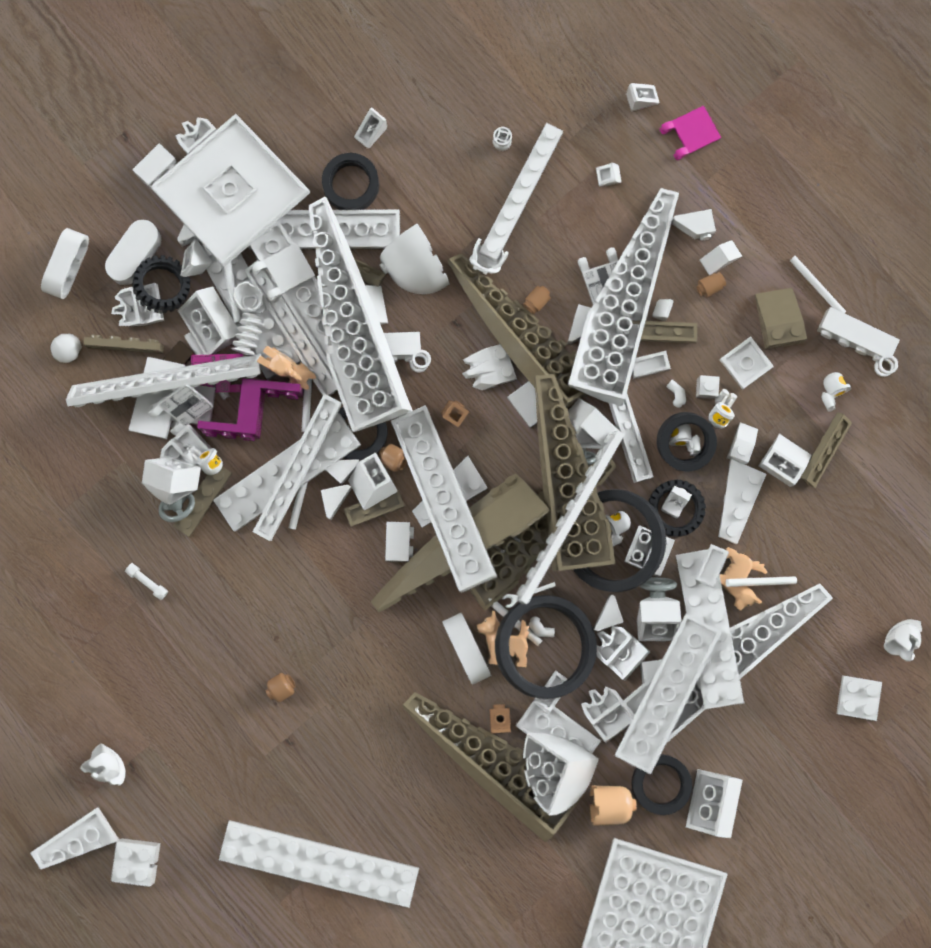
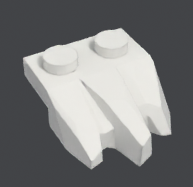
[175,117,217,155]
[111,283,164,326]
[462,345,517,390]
[160,424,212,467]
[596,626,650,681]
[581,687,632,743]

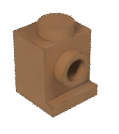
[441,400,469,427]
[490,704,511,733]

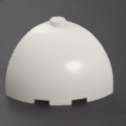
[380,224,449,294]
[523,733,599,815]

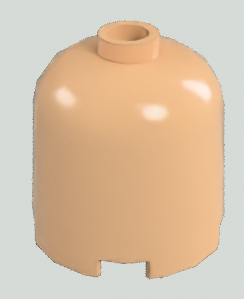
[590,785,636,826]

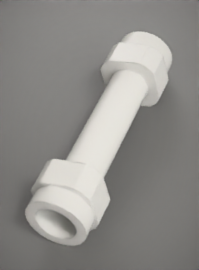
[125,563,168,600]

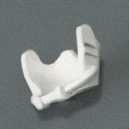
[470,239,509,275]

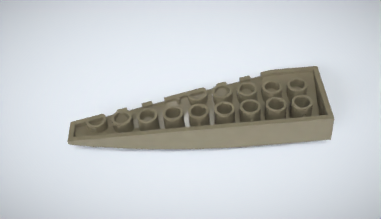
[448,253,588,410]
[534,374,615,571]
[469,458,616,611]
[371,473,550,612]
[402,692,585,843]

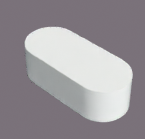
[105,220,161,285]
[41,228,89,299]
[442,613,491,685]

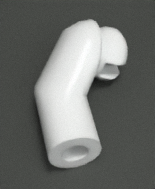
[666,380,686,408]
[529,616,555,637]

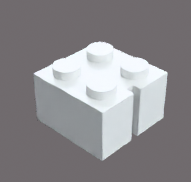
[111,838,160,886]

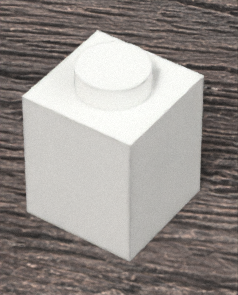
[696,375,720,399]

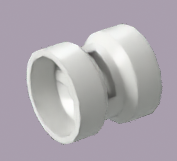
[493,127,512,151]

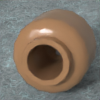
[378,444,407,472]
[266,673,296,702]

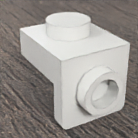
[661,486,691,519]

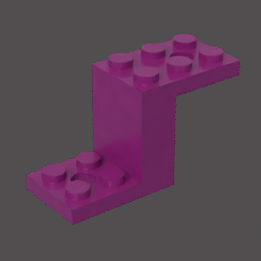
[197,378,304,441]

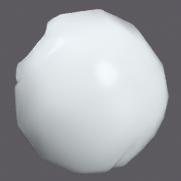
[233,282,263,313]
[50,334,82,363]

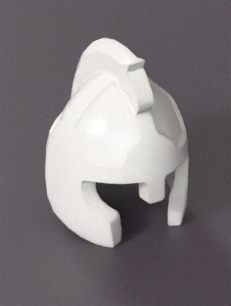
[884,619,922,661]
[80,743,126,786]

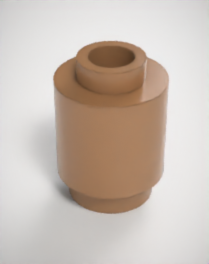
[696,272,726,298]
[523,286,551,314]

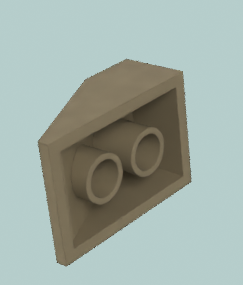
[755,288,807,349]

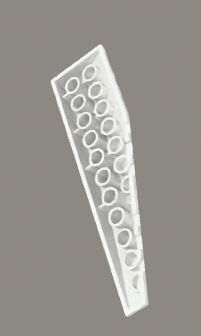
[568,188,679,406]
[309,197,412,432]
[620,584,833,743]

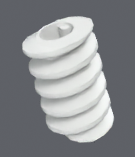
[230,312,265,355]

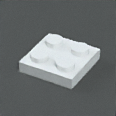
[836,675,882,721]

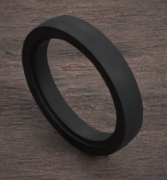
[573,489,666,592]
[495,595,597,699]

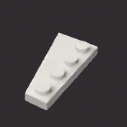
[412,456,488,528]
[718,459,766,544]
[31,807,119,869]

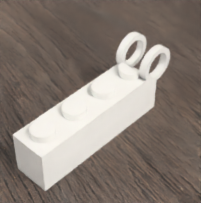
[817,307,900,377]
[384,332,431,373]

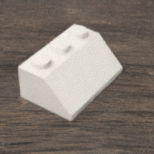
[178,286,241,355]
[686,769,742,838]

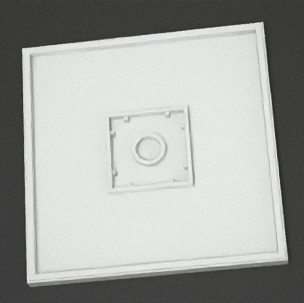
[150,114,310,267]

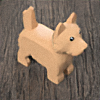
[257,346,316,390]
[719,547,767,611]
[476,611,529,667]

